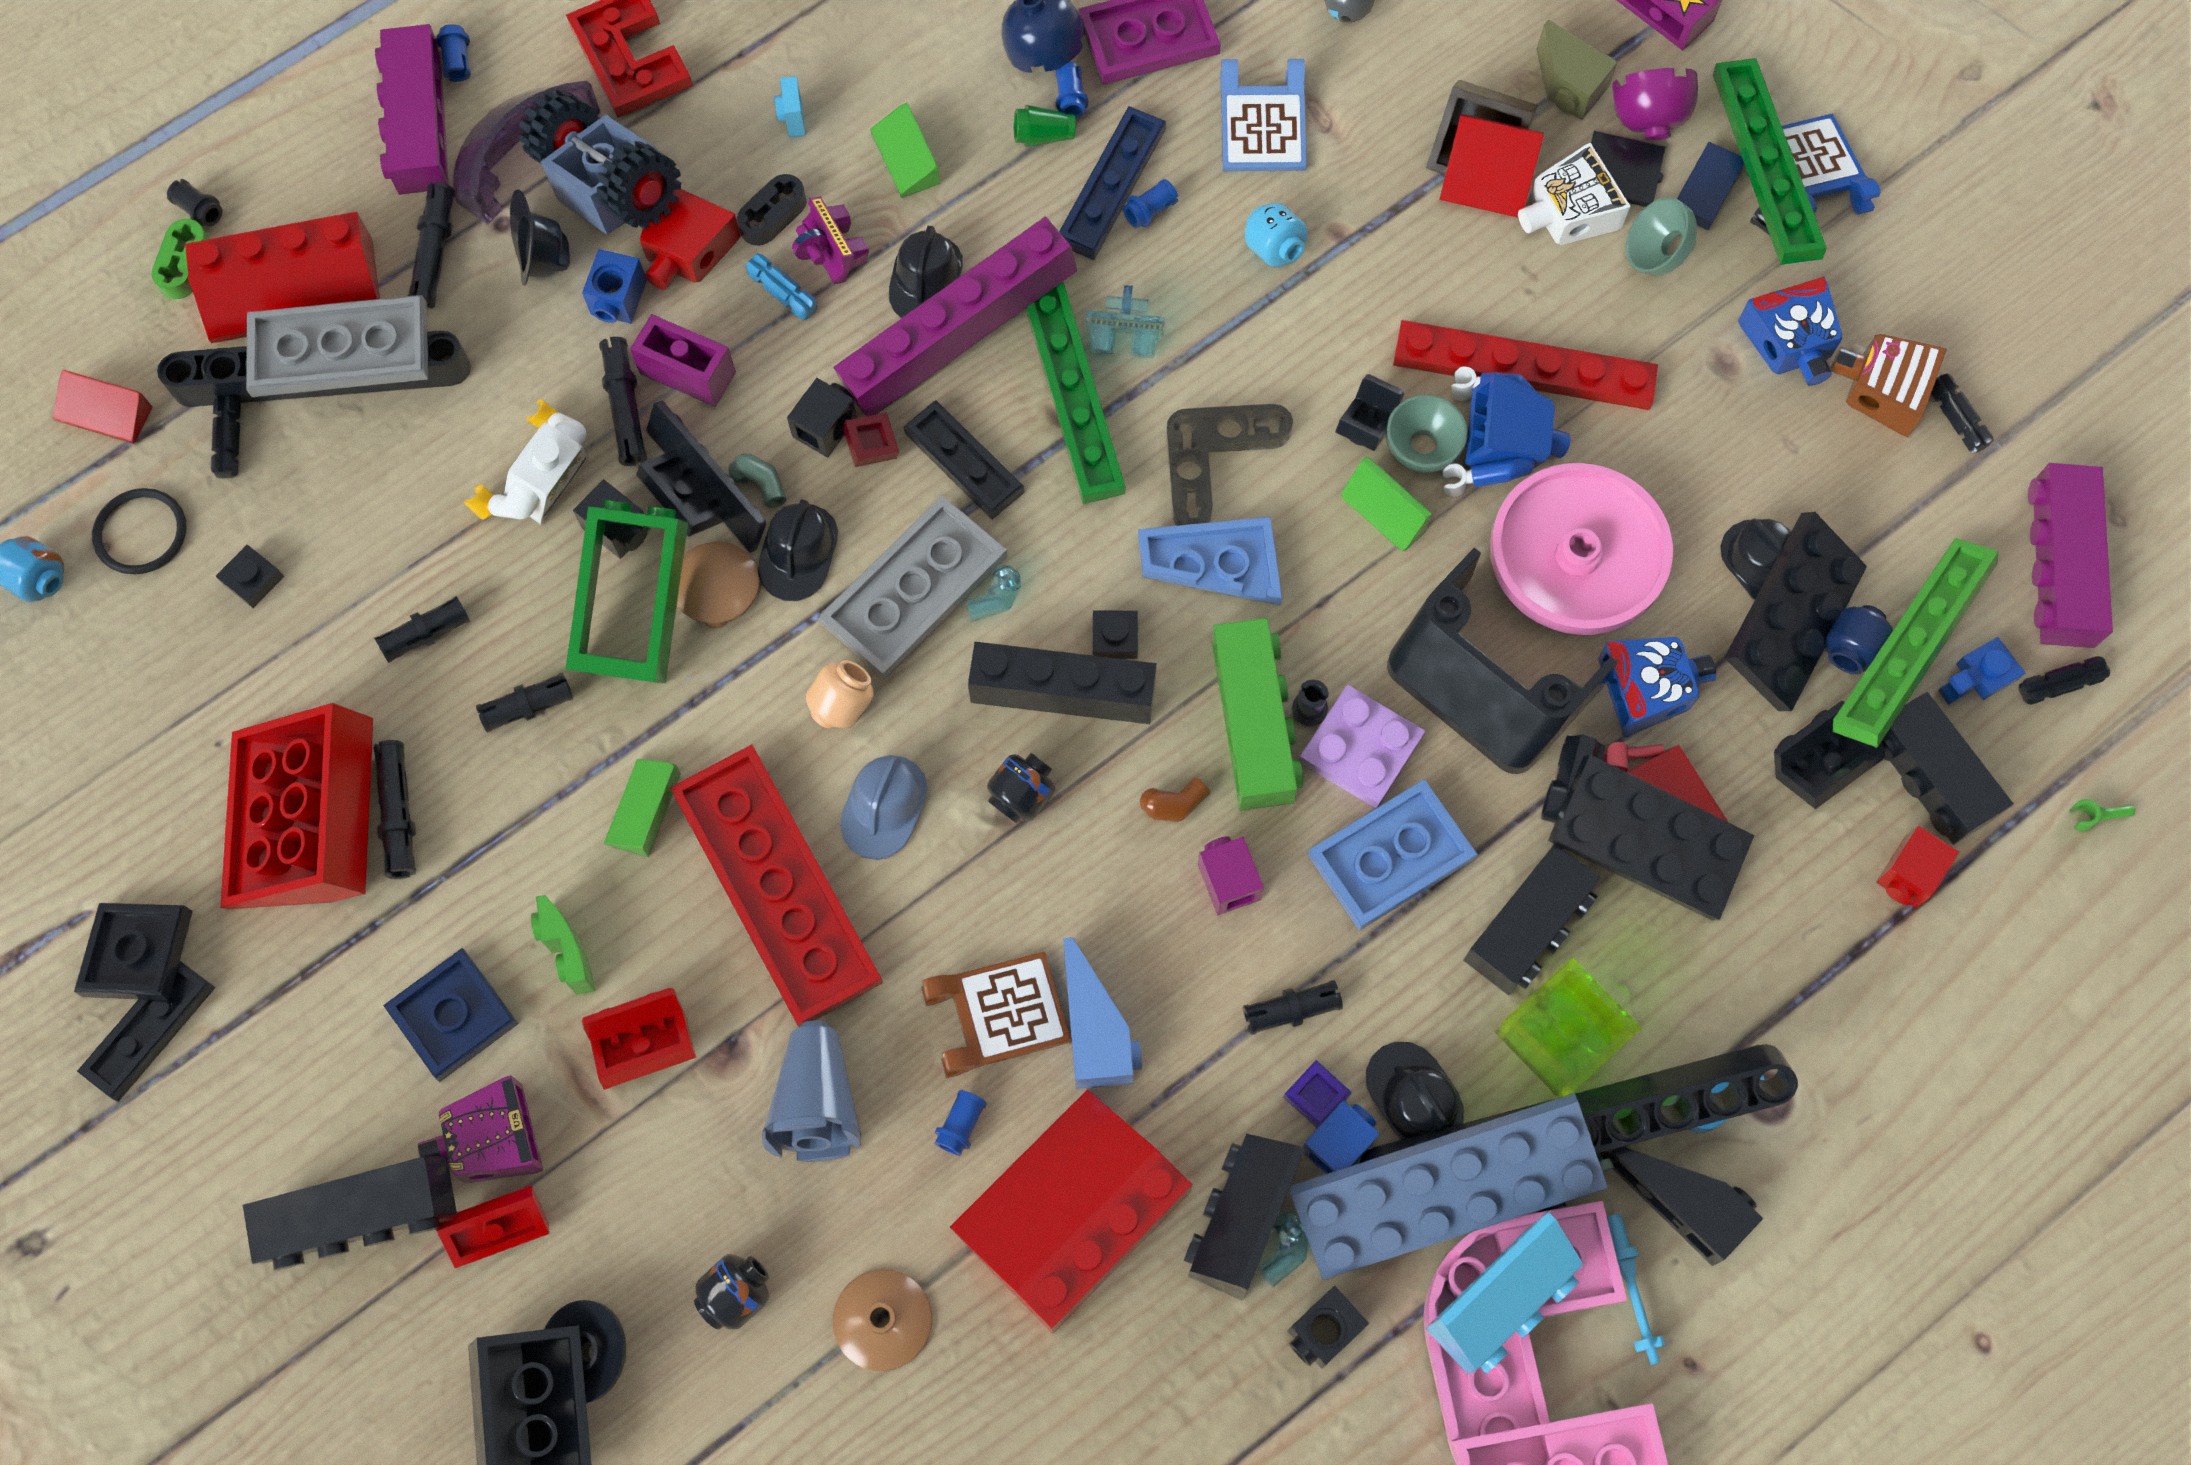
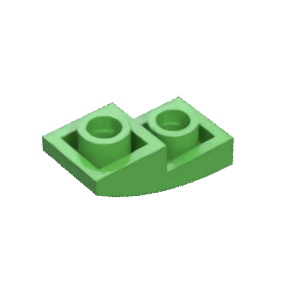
[531,895,595,995]

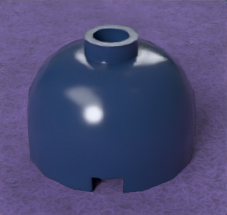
[1001,0,1085,73]

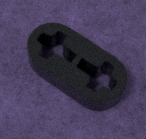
[737,174,807,246]

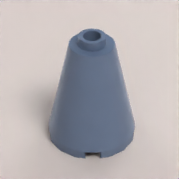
[762,1021,861,1162]

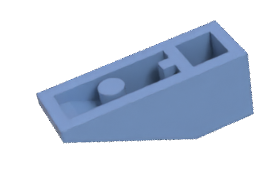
[1063,938,1142,1089]

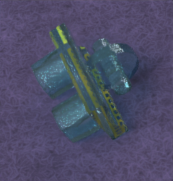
[1085,285,1165,358]

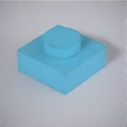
[774,76,806,137]

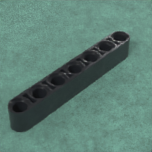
[157,331,471,407]

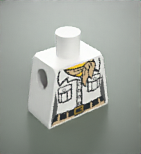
[1518,143,1630,245]

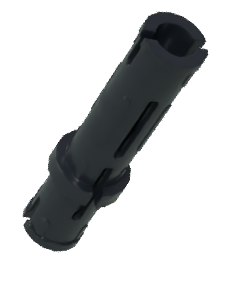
[408,182,455,309]
[599,337,647,466]
[373,740,416,879]

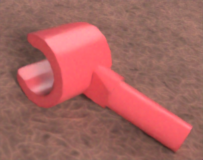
[1602,742,1665,772]

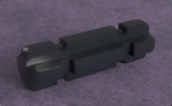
[1931,373,1994,453]
[211,395,241,479]
[2019,656,2110,705]

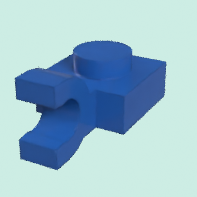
[1938,637,2026,705]

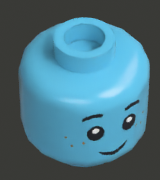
[1245,203,1308,267]

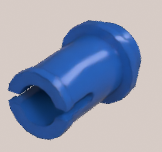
[436,24,471,82]
[1055,62,1089,118]
[1123,179,1178,228]
[935,1090,987,1156]

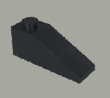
[1604,1147,1764,1266]

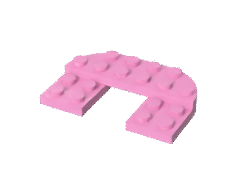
[1424,1201,1668,1465]

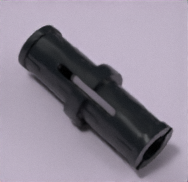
[374,596,470,663]
[476,672,574,733]
[1243,980,1343,1035]

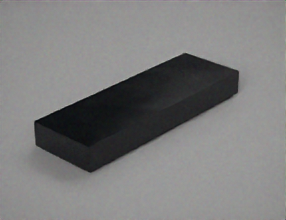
[903,400,1024,520]
[77,961,216,1102]

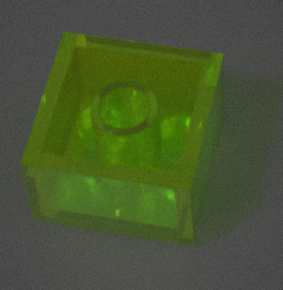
[1495,957,1642,1098]

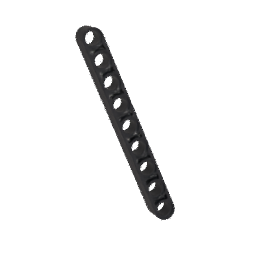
[1359,1044,1798,1164]

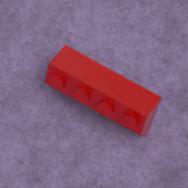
[185,211,380,344]

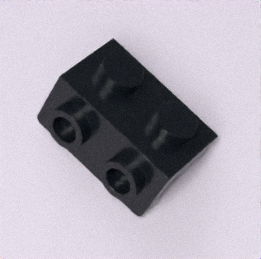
[1774,701,1885,809]

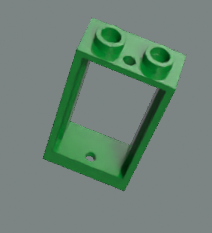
[565,500,688,683]

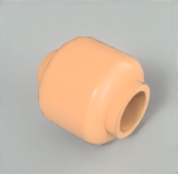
[806,660,874,729]

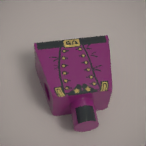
[418,1075,544,1183]

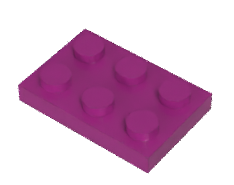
[1078,0,1221,85]

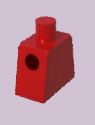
[640,189,741,290]

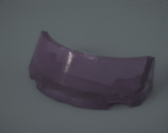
[453,81,601,225]

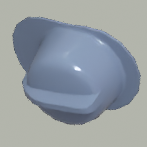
[840,755,927,860]

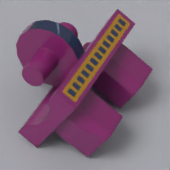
[792,196,869,285]

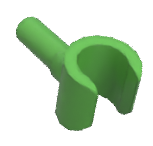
[2069,799,2135,832]

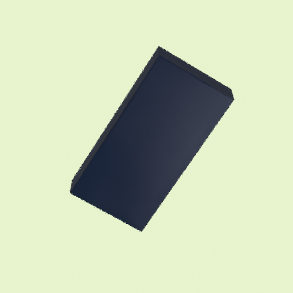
[1677,142,1744,230]

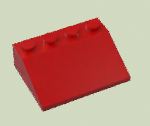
[220,703,373,909]
[950,1089,1193,1334]

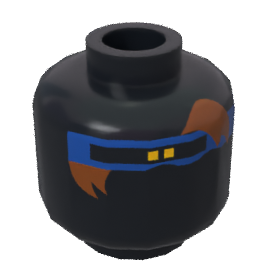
[987,753,1055,823]
[694,1254,769,1330]

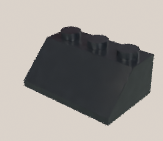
[1183,1133,1305,1300]
[468,1325,592,1465]

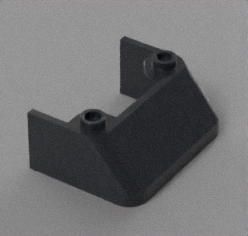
[1387,547,1618,774]

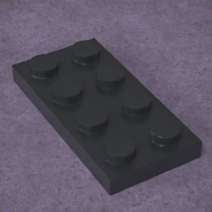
[1724,511,1867,711]
[1548,755,1755,921]

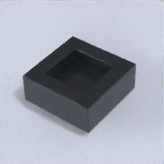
[216,544,285,608]
[1093,610,1138,659]

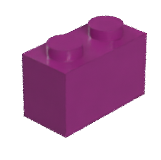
[630,314,736,407]

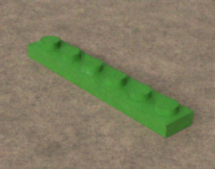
[1833,538,1999,747]

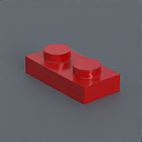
[437,1185,550,1268]

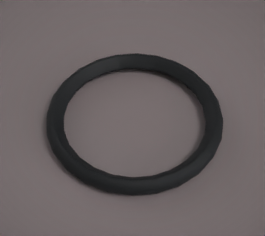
[92,488,186,575]

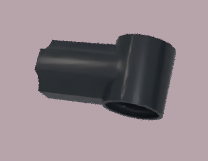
[1541,734,1605,823]

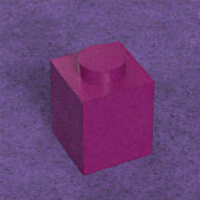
[1198,836,1264,915]

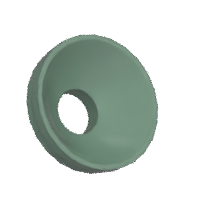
[1626,197,1697,276]
[1386,395,1467,473]

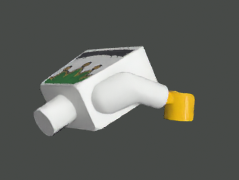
[464,399,588,524]

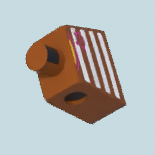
[1831,334,1947,437]

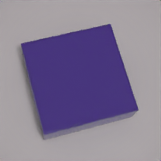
[1283,1060,1352,1129]

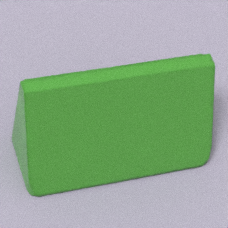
[870,103,940,198]
[1341,456,1431,551]
[604,759,681,858]

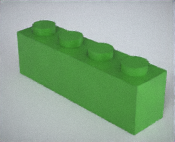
[1212,618,1303,811]

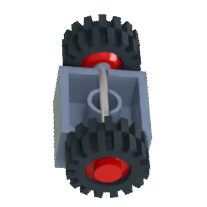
[519,89,681,235]

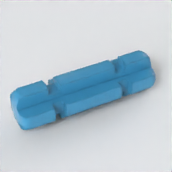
[746,254,818,320]

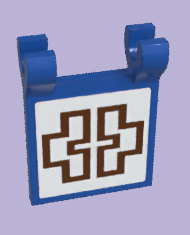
[1782,113,1881,215]

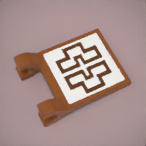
[921,952,1071,1078]

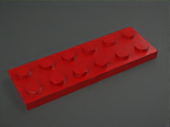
[670,744,883,1027]

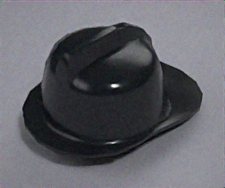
[510,189,570,286]
[889,225,963,318]
[758,499,838,601]
[1720,518,1791,600]
[1366,1042,1464,1140]

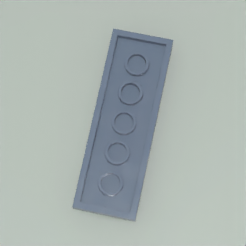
[1290,1093,1608,1280]

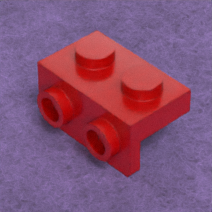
[582,988,697,1090]

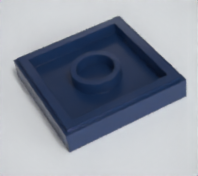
[383,948,519,1082]

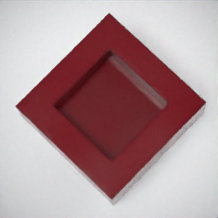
[843,412,899,467]

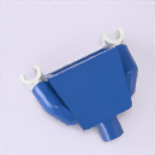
[1442,366,1571,497]

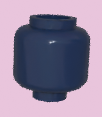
[1824,605,1893,674]

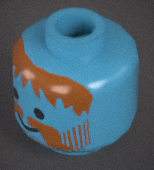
[0,536,64,602]

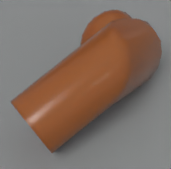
[1140,777,1210,822]

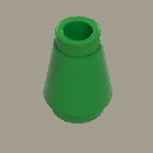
[1013,105,1076,147]

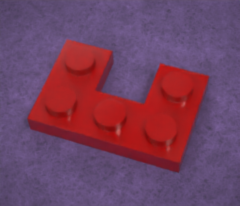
[566,0,693,118]

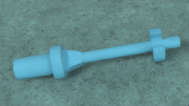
[1607,1214,1665,1365]

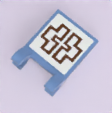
[1220,59,1307,171]

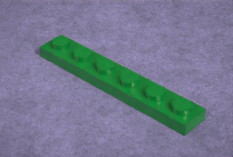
[1713,58,1827,265]
[1025,281,1126,504]

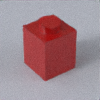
[1876,826,1959,908]

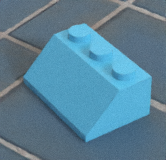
[1425,1212,1583,1375]

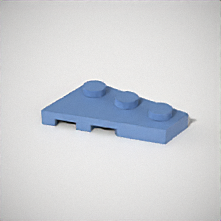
[1138,517,1282,605]

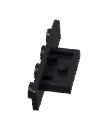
[636,401,766,553]

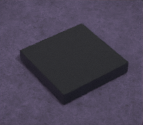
[74,903,193,1000]

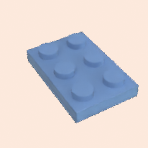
[1307,779,1478,931]

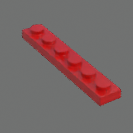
[1393,320,1658,410]

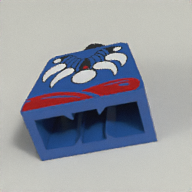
[1738,277,1842,386]
[1598,637,1716,737]

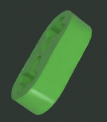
[151,219,209,299]

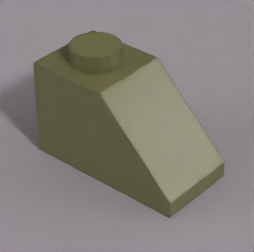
[1536,19,1618,120]

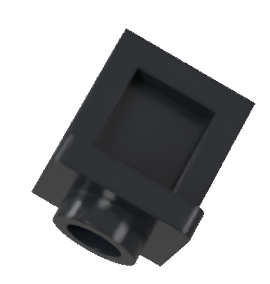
[1335,374,1405,451]

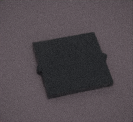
[1591,131,1666,207]

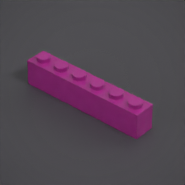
[833,216,1078,416]

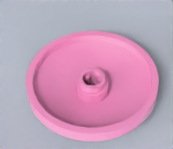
[1490,463,1673,635]

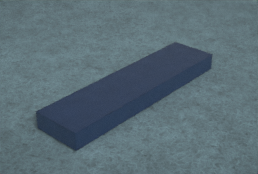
[1059,106,1166,260]

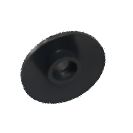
[544,1300,626,1403]

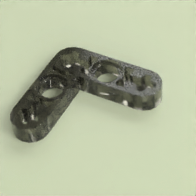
[1166,404,1293,526]

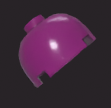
[1612,68,1698,141]

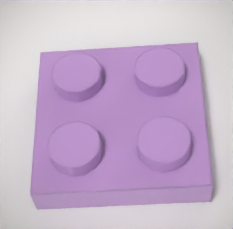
[1299,684,1425,809]

